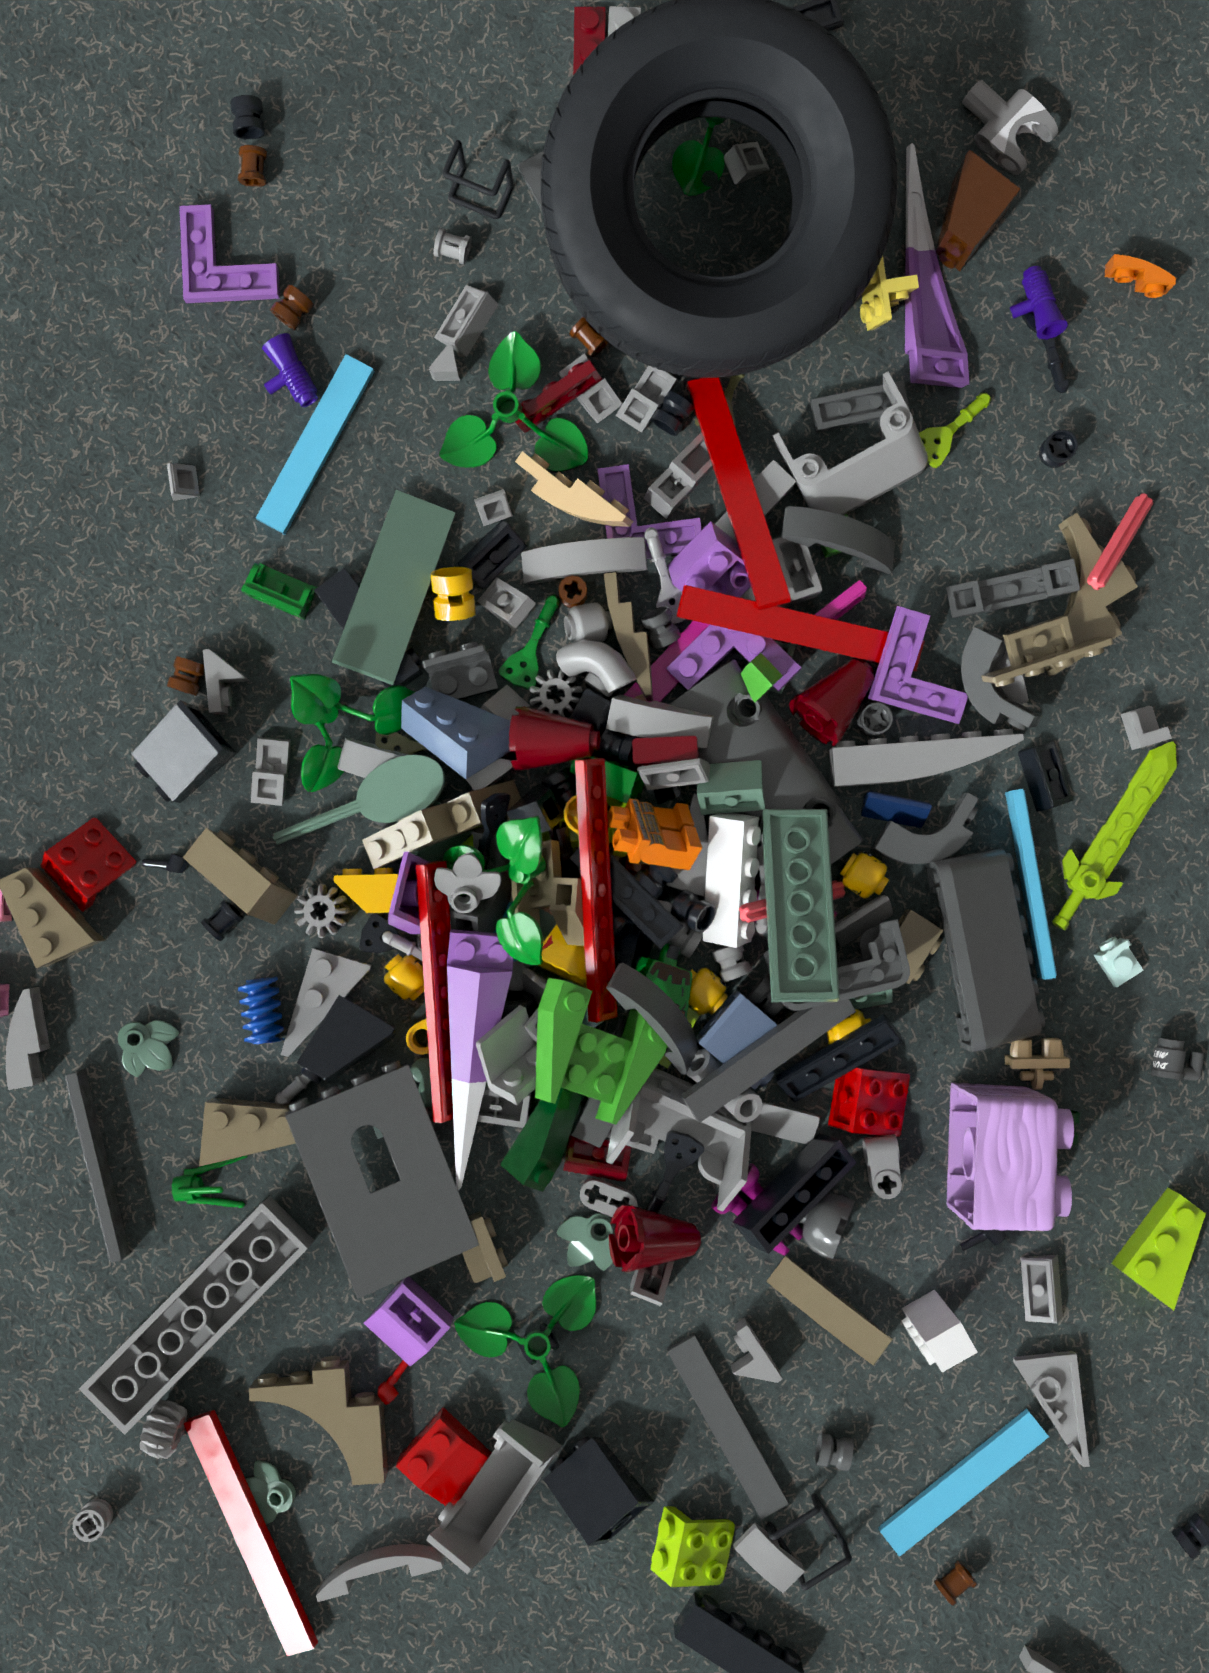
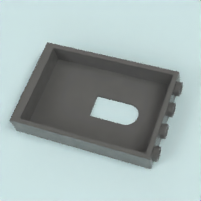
[285,1060,479,1299]

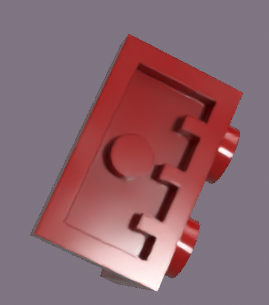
[41,818,136,912]
[828,1067,910,1137]

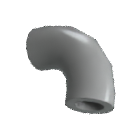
[556,639,637,693]
[687,1049,763,1123]

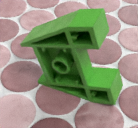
[535,978,667,1125]

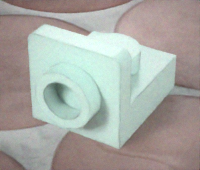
[1094,937,1144,987]

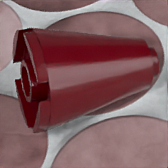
[789,659,874,746]
[509,706,600,770]
[609,1205,701,1272]

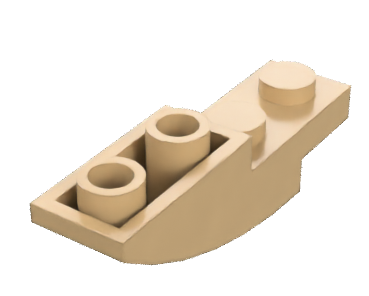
[515,451,634,527]

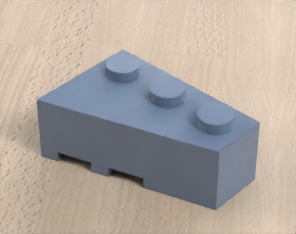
[401,687,511,779]

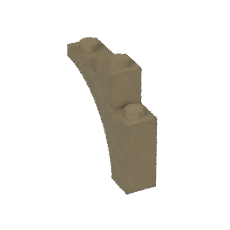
[1044,513,1138,677]
[362,780,521,869]
[249,1356,388,1485]

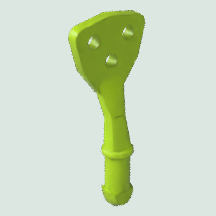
[919,393,991,468]

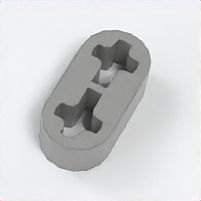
[580,1178,638,1217]

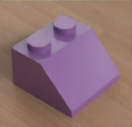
[388,852,428,934]

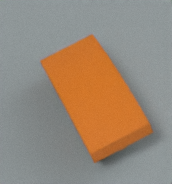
[1105,254,1176,298]

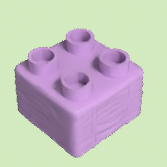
[947,1082,1074,1231]

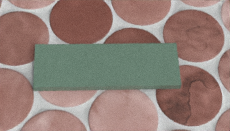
[332,490,455,685]
[761,809,840,1002]

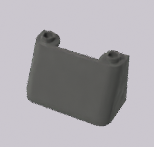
[764,920,910,1011]

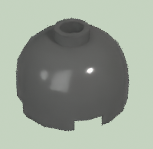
[800,1193,855,1260]

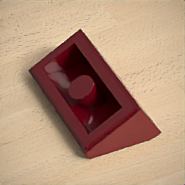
[632,736,699,768]
[563,1133,632,1182]

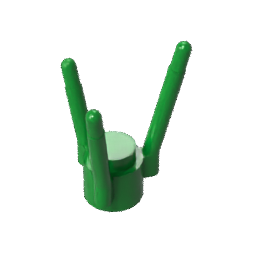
[172,1155,248,1208]

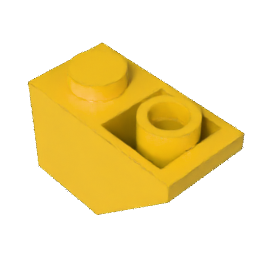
[334,868,398,913]

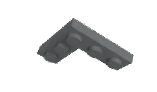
[810,380,923,476]

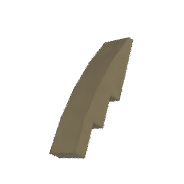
[604,572,653,701]
[766,1256,893,1365]

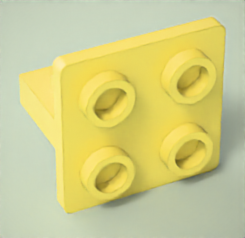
[860,256,919,331]

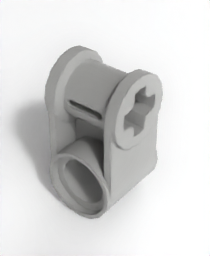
[862,1134,902,1199]

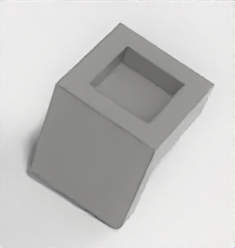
[1121,706,1172,750]

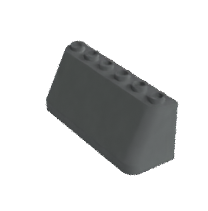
[925,848,1045,1052]

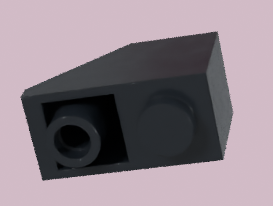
[507,784,564,833]

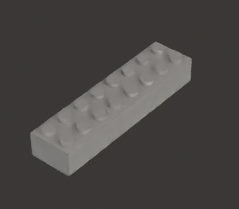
[79,1196,315,1435]

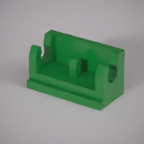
[241,563,317,620]

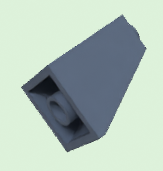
[695,989,785,1090]

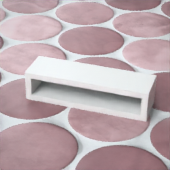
[703,813,761,948]
[901,1290,978,1372]

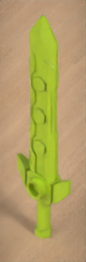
[1052,741,1177,930]

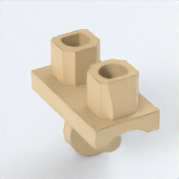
[1005,1038,1070,1090]

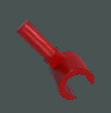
[378,1360,408,1405]

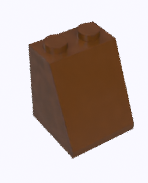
[936,150,1020,271]

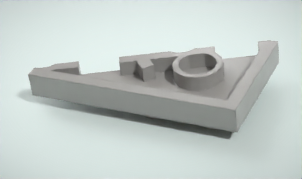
[281,948,372,1057]
[1013,1351,1090,1467]

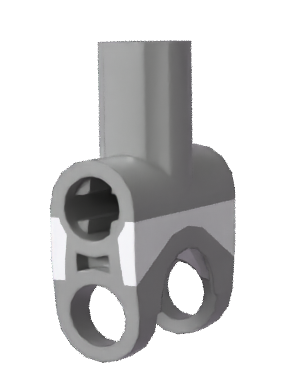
[962,79,1058,175]

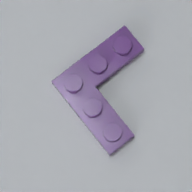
[180,204,280,303]
[597,464,702,559]
[868,606,968,724]
[666,625,801,692]

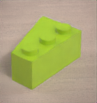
[1111,1188,1206,1311]

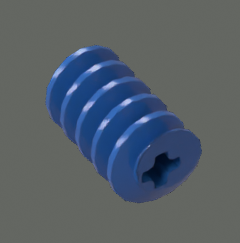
[238,977,285,1044]

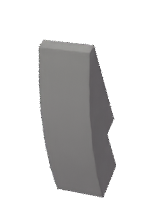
[643,432,713,519]
[715,460,796,543]
[606,694,714,748]
[6,987,50,1090]

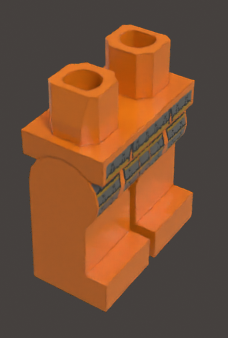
[607,798,702,870]

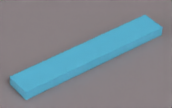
[256,354,375,535]
[1005,789,1057,980]
[878,1408,1049,1557]

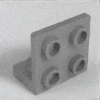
[476,1005,537,1105]

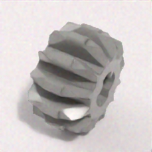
[530,669,582,717]
[294,884,350,938]
[139,1400,187,1459]

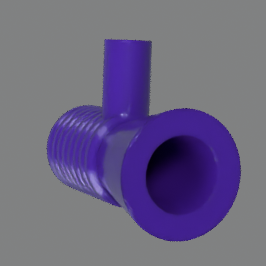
[1010,266,1068,339]
[262,333,318,407]

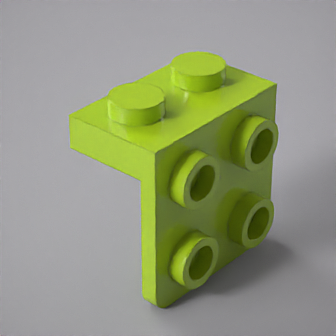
[650,1506,735,1587]

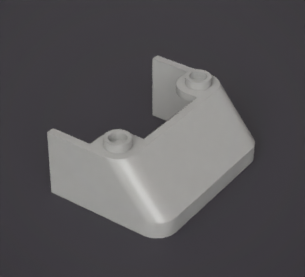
[773,371,928,515]
[606,1068,752,1212]
[426,1419,562,1575]

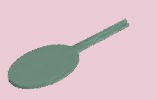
[273,755,445,845]

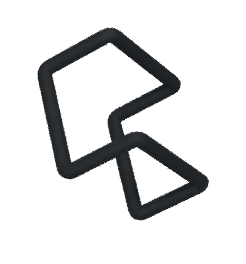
[443,140,513,219]
[767,1494,852,1591]

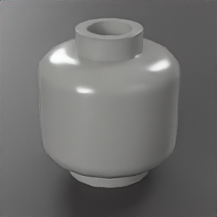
[564,602,613,642]

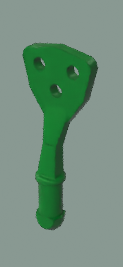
[499,595,559,690]

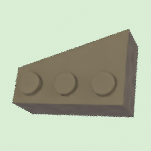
[183,828,298,925]
[0,868,105,968]
[199,1098,296,1167]

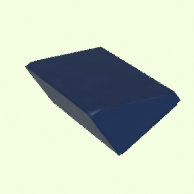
[861,791,932,828]

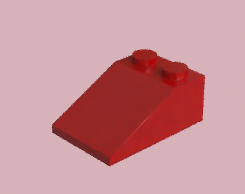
[396,1407,492,1506]

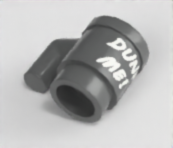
[1151,1038,1204,1081]

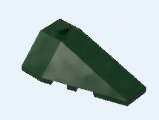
[500,1088,582,1192]

